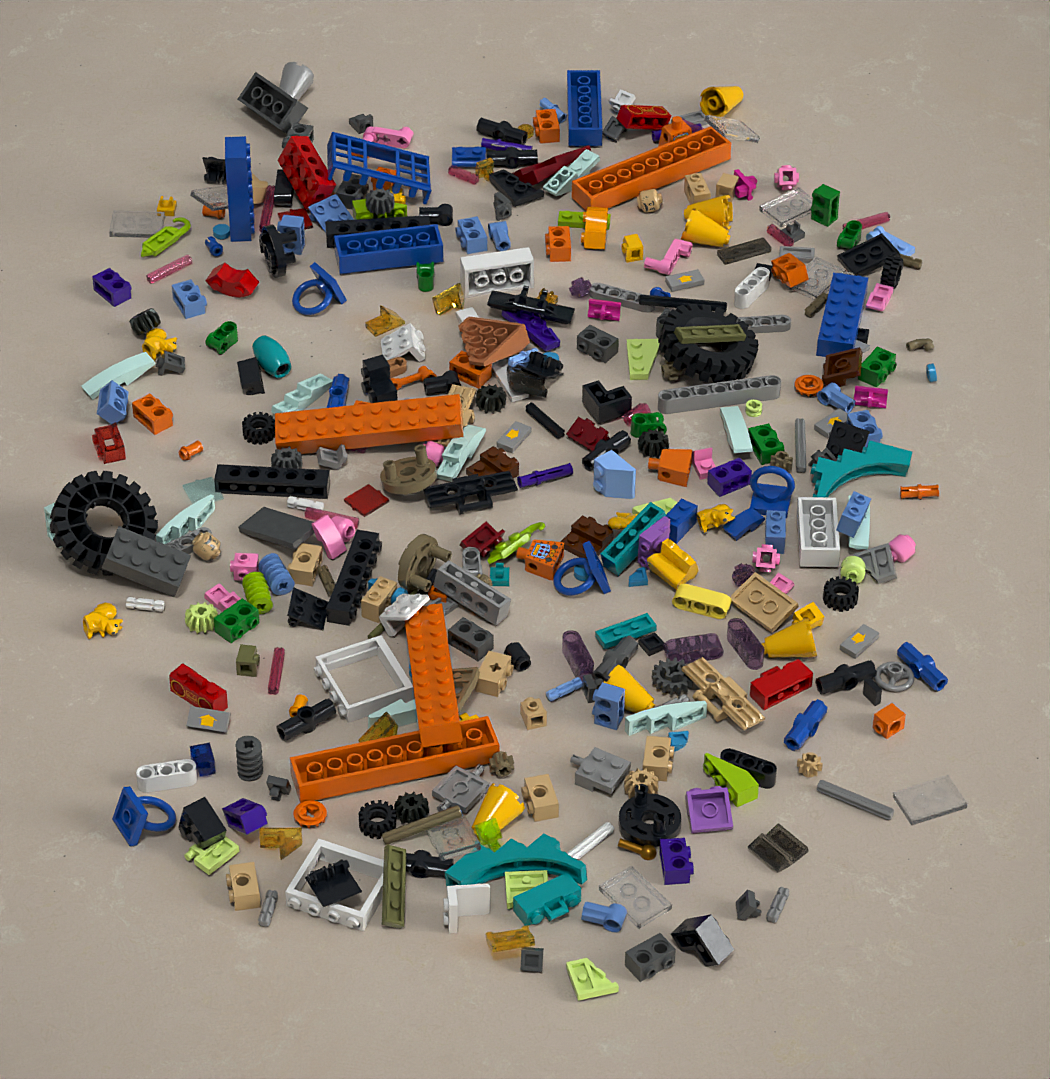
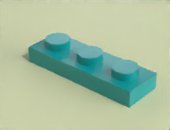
[595,613,657,649]

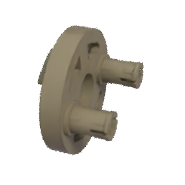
[380,444,437,495]
[398,534,452,592]

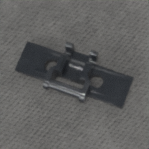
[487,285,575,324]
[423,471,518,515]

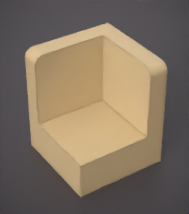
[716,173,739,202]

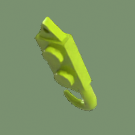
[141,217,191,257]
[487,522,546,564]

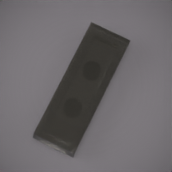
[717,237,772,265]

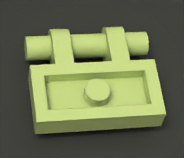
[184,836,239,875]

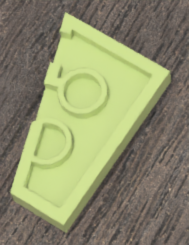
[626,339,660,380]

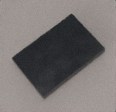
[837,233,900,276]

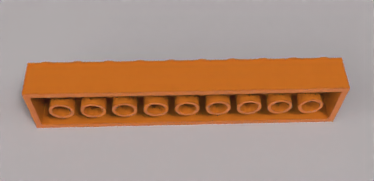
[572,126,731,211]
[275,394,464,454]
[405,603,463,747]
[290,716,500,803]

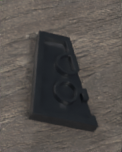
[489,169,544,207]

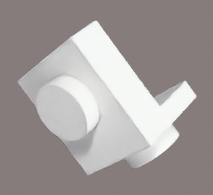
[609,89,636,113]

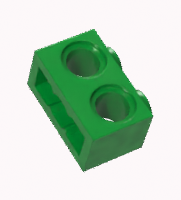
[811,184,840,227]
[858,346,897,388]
[748,423,785,465]
[214,598,259,643]

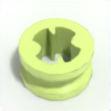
[745,399,762,417]

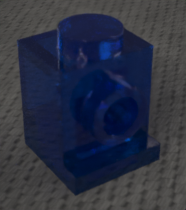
[190,742,216,777]

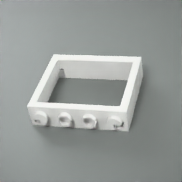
[314,635,414,723]
[285,838,384,932]

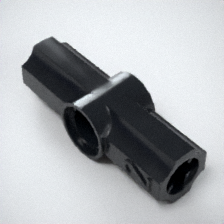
[476,117,528,145]
[486,147,538,169]
[582,430,631,472]
[815,660,877,694]
[276,698,336,741]
[406,850,454,878]

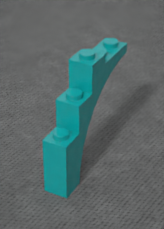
[810,440,912,498]
[445,833,587,887]

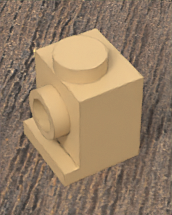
[520,697,547,730]

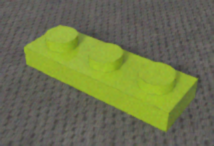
[558,211,611,230]

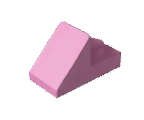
[692,447,716,480]

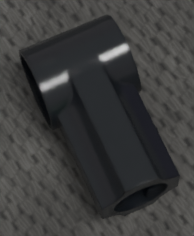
[419,203,453,226]
[423,370,461,394]

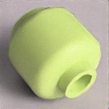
[840,556,866,584]

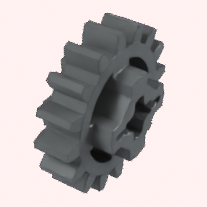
[652,658,693,695]

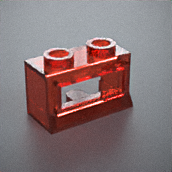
[92,422,126,464]

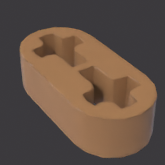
[387,357,407,378]

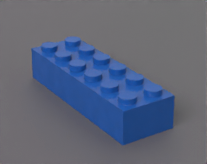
[567,70,602,147]
[225,136,255,242]
[334,224,444,274]
[816,273,869,357]

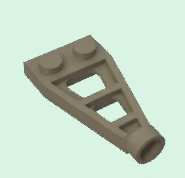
[452,667,480,712]

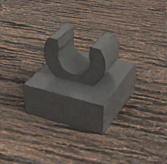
[780,221,805,244]
[582,674,604,703]
[266,775,291,801]
[736,890,761,921]
[520,947,544,972]

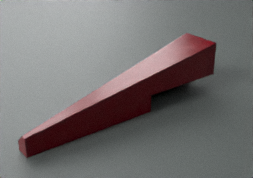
[512,145,592,186]

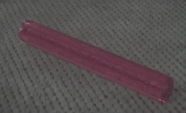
[259,185,275,232]

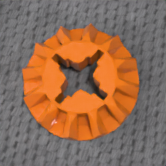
[794,375,824,397]
[293,800,327,828]

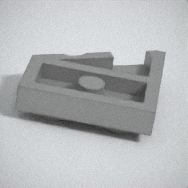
[853,543,897,584]

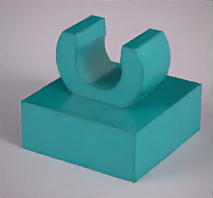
[490,563,510,586]

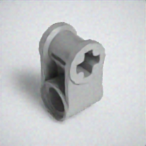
[462,547,483,576]

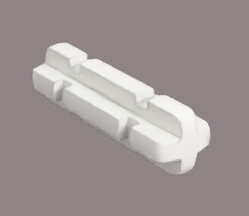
[287,496,324,513]
[126,597,165,612]

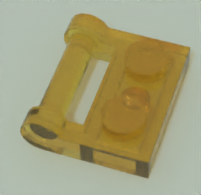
[485,925,535,952]

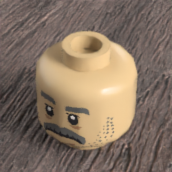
[637,189,663,213]
[192,532,221,561]

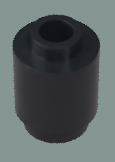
[504,642,531,671]

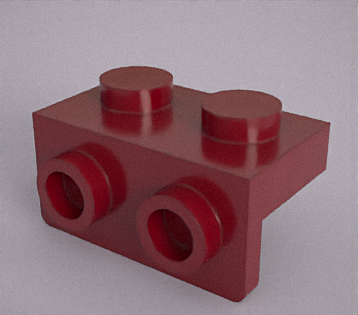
[566,416,610,451]
[459,521,505,558]

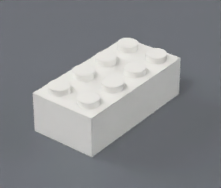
[460,247,534,298]
[797,497,840,567]

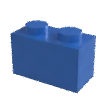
[666,498,698,544]

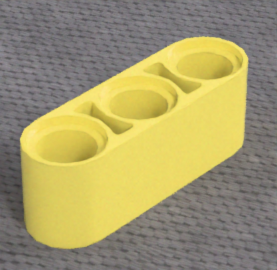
[672,584,732,619]

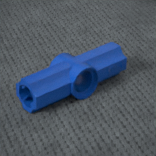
[327,373,349,408]
[897,642,948,692]
[784,699,828,751]

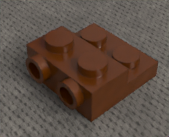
[822,347,863,387]
[466,446,519,487]
[560,515,613,558]

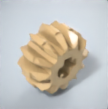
[624,768,659,799]

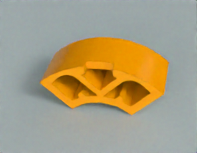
[581,207,608,249]

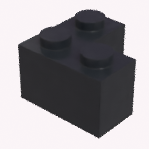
[361,354,398,403]
[582,380,632,424]
[178,797,227,850]
[671,914,734,967]

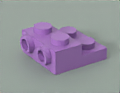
[637,516,671,570]
[685,786,733,833]

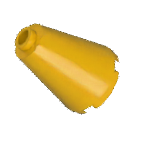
[700,86,744,120]
[684,195,733,230]
[681,208,731,247]
[761,618,817,658]
[604,665,655,713]
[471,783,525,842]

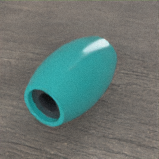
[252,335,292,378]

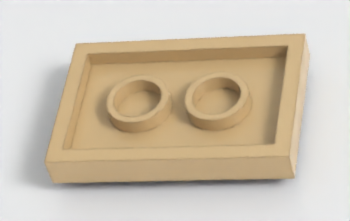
[730,572,799,633]

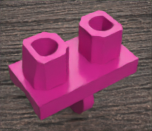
[734,169,757,201]
[588,299,621,321]
[854,386,888,408]

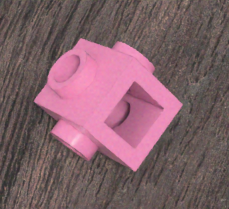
[774,165,799,190]
[752,544,780,572]
[230,553,259,580]

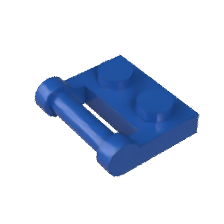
[452,147,486,169]

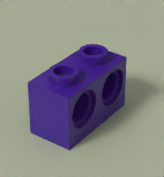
[92,268,132,307]
[707,457,752,497]
[222,798,268,834]
[659,838,694,885]

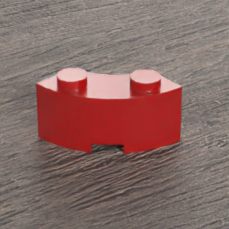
[205,262,259,298]

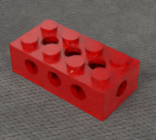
[277,136,336,209]

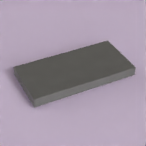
[238,507,314,549]

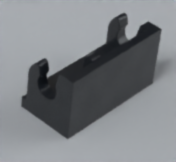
[237,357,265,395]

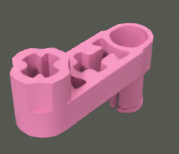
[363,127,414,148]
[644,238,693,275]

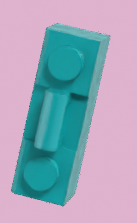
[513,872,581,927]

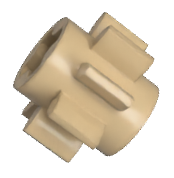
[797,752,823,777]

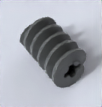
[235,736,263,781]

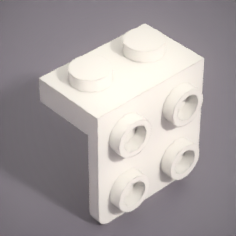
[381,323,426,362]
[379,594,430,636]
[443,884,490,934]

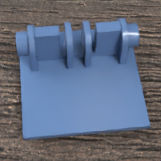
[308,194,354,233]

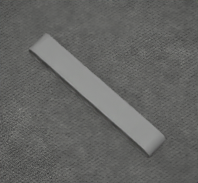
[658,375,781,414]

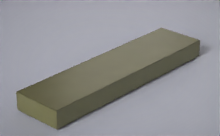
[674,324,746,344]
[382,845,406,929]

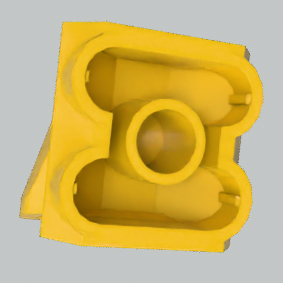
[647,538,699,590]

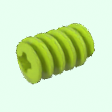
[242,572,273,614]

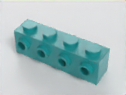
[600,502,666,576]

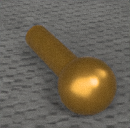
[617,838,657,860]

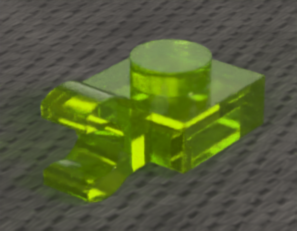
[474,818,503,852]

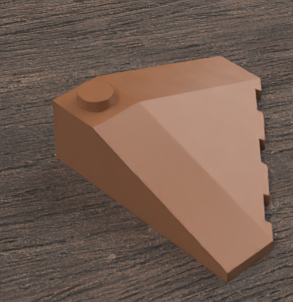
[458,316,530,366]

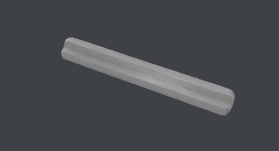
[795,418,807,473]
[817,780,894,820]

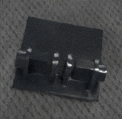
[202,157,227,185]
[516,351,564,380]
[826,420,870,459]
[287,587,328,631]
[305,859,362,907]

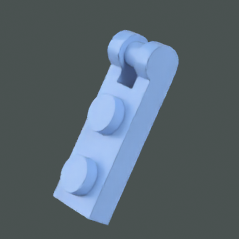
[866,226,915,256]

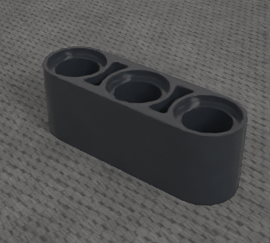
[274,169,294,206]
[720,748,777,789]

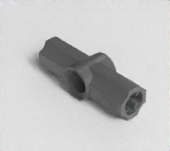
[593,635,638,682]

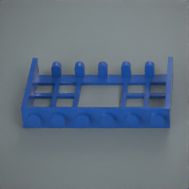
[327,132,432,204]

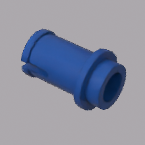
[205,236,223,256]
[650,287,671,297]

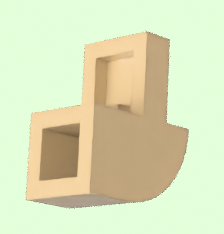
[252,174,268,204]

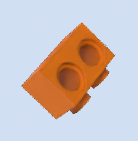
[533,109,560,143]
[545,226,571,262]
[771,253,809,288]
[449,350,492,389]
[132,393,173,435]

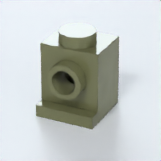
[236,644,260,677]

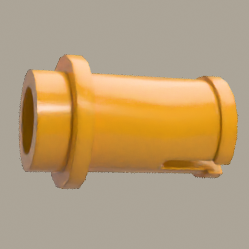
[289,694,308,718]

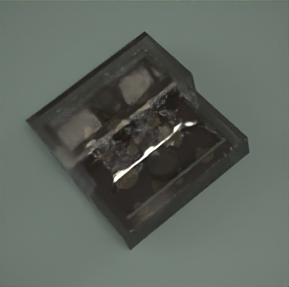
[507,366,548,398]
[747,823,809,873]

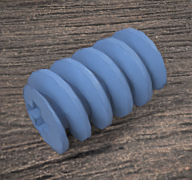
[258,553,295,595]

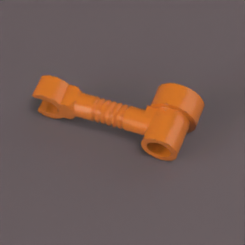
[390,366,437,390]

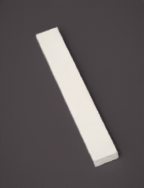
[456,307,529,402]

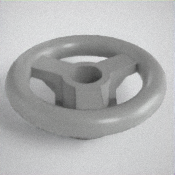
[875,662,914,692]

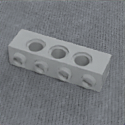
[434,560,511,625]

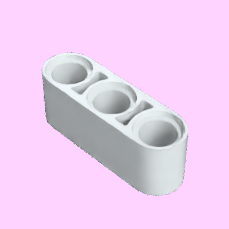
[734,267,770,309]
[136,759,197,793]

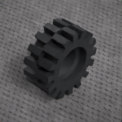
[880,255,903,289]
[242,412,275,445]
[823,576,859,612]
[358,800,396,839]

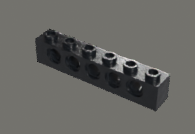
[325,215,430,248]
[214,464,330,499]
[326,529,382,626]

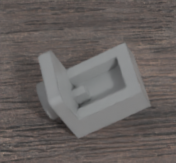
[317,444,347,470]

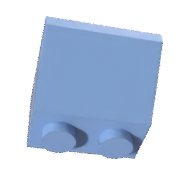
[593,450,636,499]

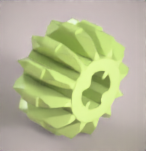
[185,601,218,634]

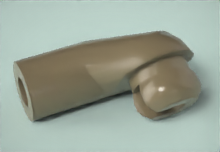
[906,338,934,351]

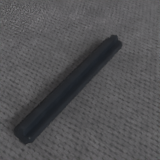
[639,294,727,312]

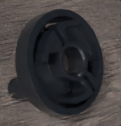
[259,224,297,278]
[619,784,681,847]

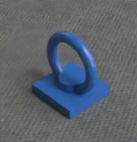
[292,262,347,315]
[750,466,795,518]
[553,541,611,596]
[112,786,176,846]

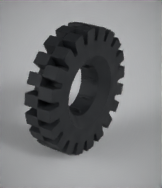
[658,304,759,383]
[50,470,158,576]

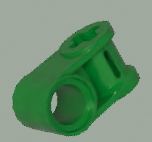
[837,220,862,249]
[416,262,434,292]
[205,321,238,354]
[630,412,667,438]

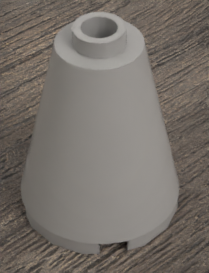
[279,62,314,100]

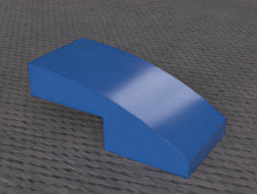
[722,508,765,541]

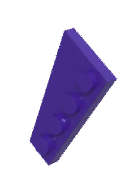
[501,310,560,351]

